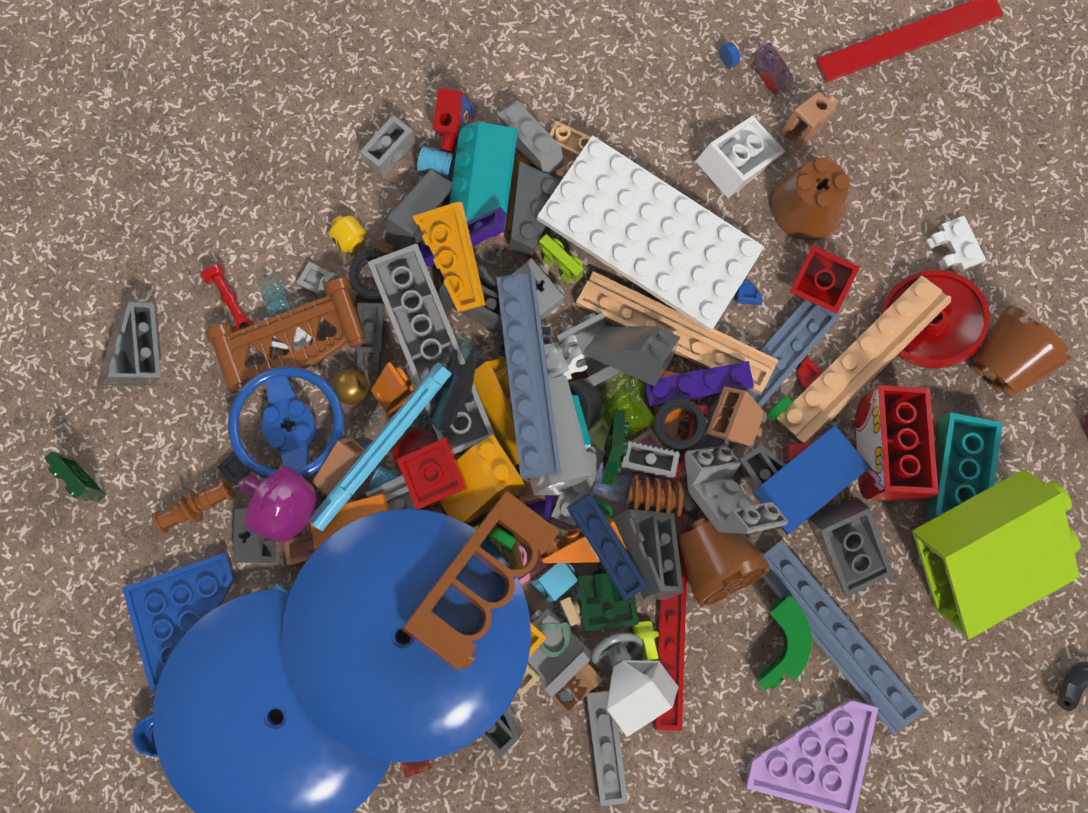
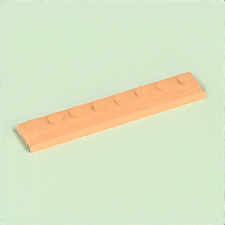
[576,271,778,395]
[777,276,952,443]

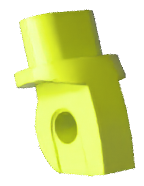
[632,621,659,661]

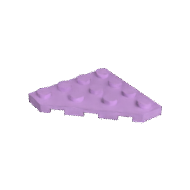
[745,699,878,813]

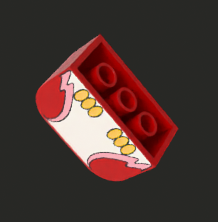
[855,385,938,502]

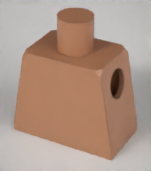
[780,92,837,151]
[706,386,764,446]

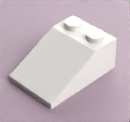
[695,116,785,198]

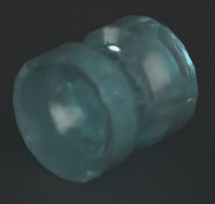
[260,282,293,317]

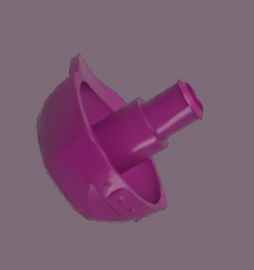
[241,466,317,542]

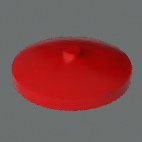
[881,270,990,369]

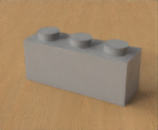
[497,100,565,175]

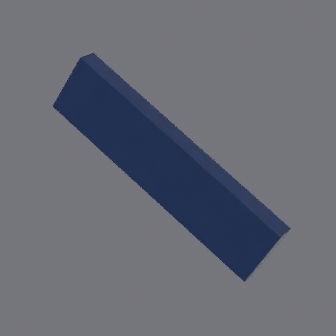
[566,493,648,601]

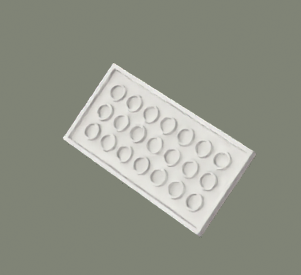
[536,135,764,332]

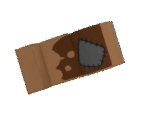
[552,663,603,712]

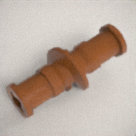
[151,477,235,534]

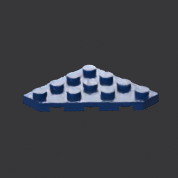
[122,553,235,692]

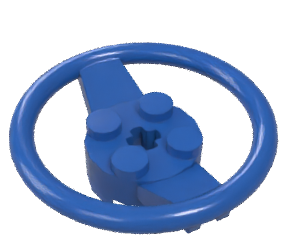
[228,367,344,478]

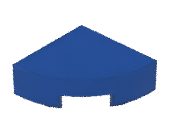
[736,278,762,306]

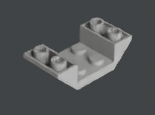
[685,445,788,534]

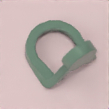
[537,622,571,657]

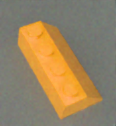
[473,357,519,467]

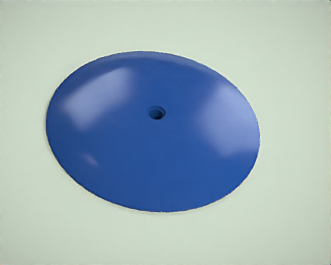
[282,509,531,763]
[152,589,391,813]

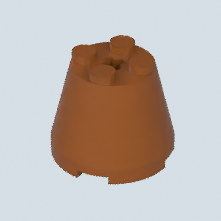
[772,157,850,240]
[970,305,1071,398]
[677,518,770,607]

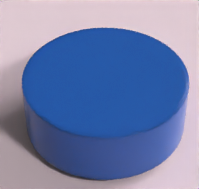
[719,42,740,69]

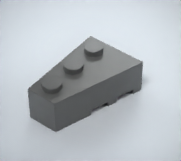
[384,169,452,252]
[738,445,786,529]
[612,509,683,600]

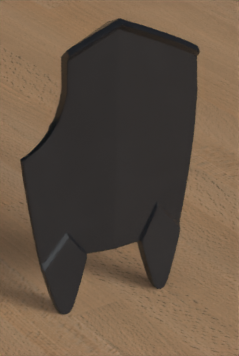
[428,347,477,431]

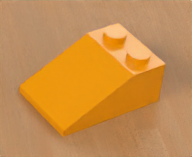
[439,434,526,524]

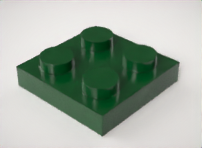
[602,409,629,485]
[44,451,106,502]

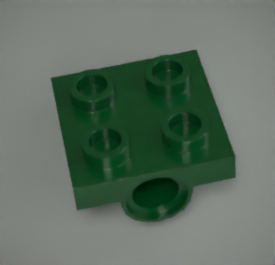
[578,573,639,631]

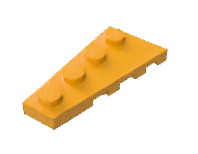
[412,202,485,312]

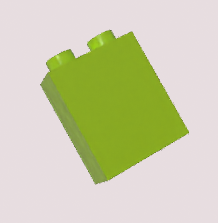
[912,469,1081,640]

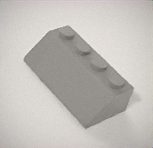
[510,376,593,495]

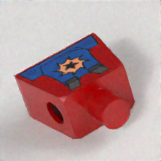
[433,88,478,153]

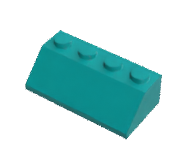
[449,122,518,229]

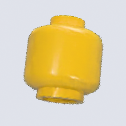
[329,215,366,253]

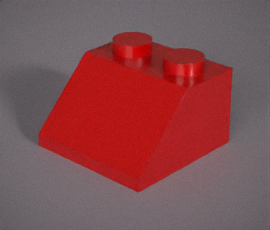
[790,245,860,314]

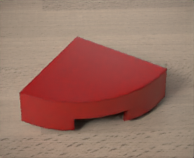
[797,356,823,391]

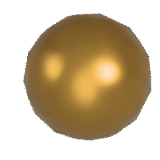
[332,369,368,405]

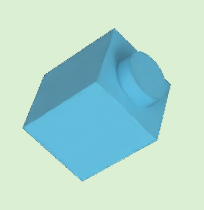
[530,563,578,602]

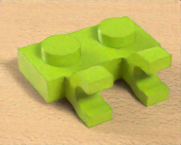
[539,234,584,284]

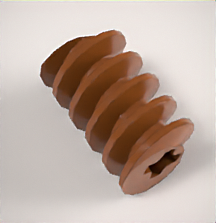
[626,475,684,517]

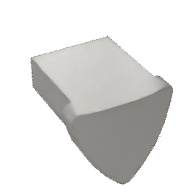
[296,262,338,299]

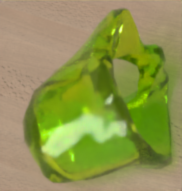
[605,376,656,439]

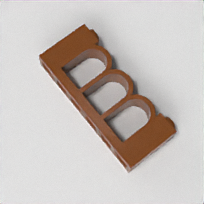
[401,491,560,671]

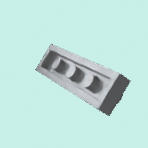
[586,690,628,806]

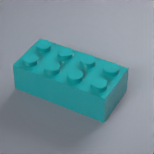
[924,412,1003,520]

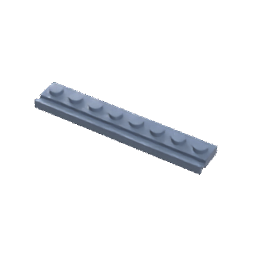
[496,272,561,479]
[682,300,840,450]
[762,539,925,734]

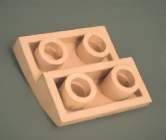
[534,121,591,181]

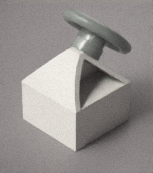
[591,633,678,737]

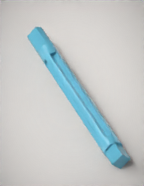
[309,362,452,531]

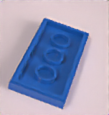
[752,426,870,535]

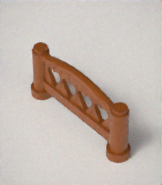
[205,277,366,394]

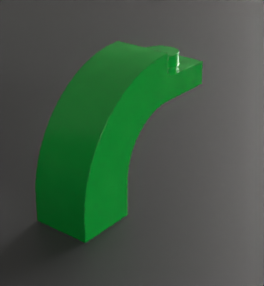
[756,592,812,691]

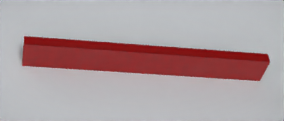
[816,0,1004,83]
[654,513,689,731]

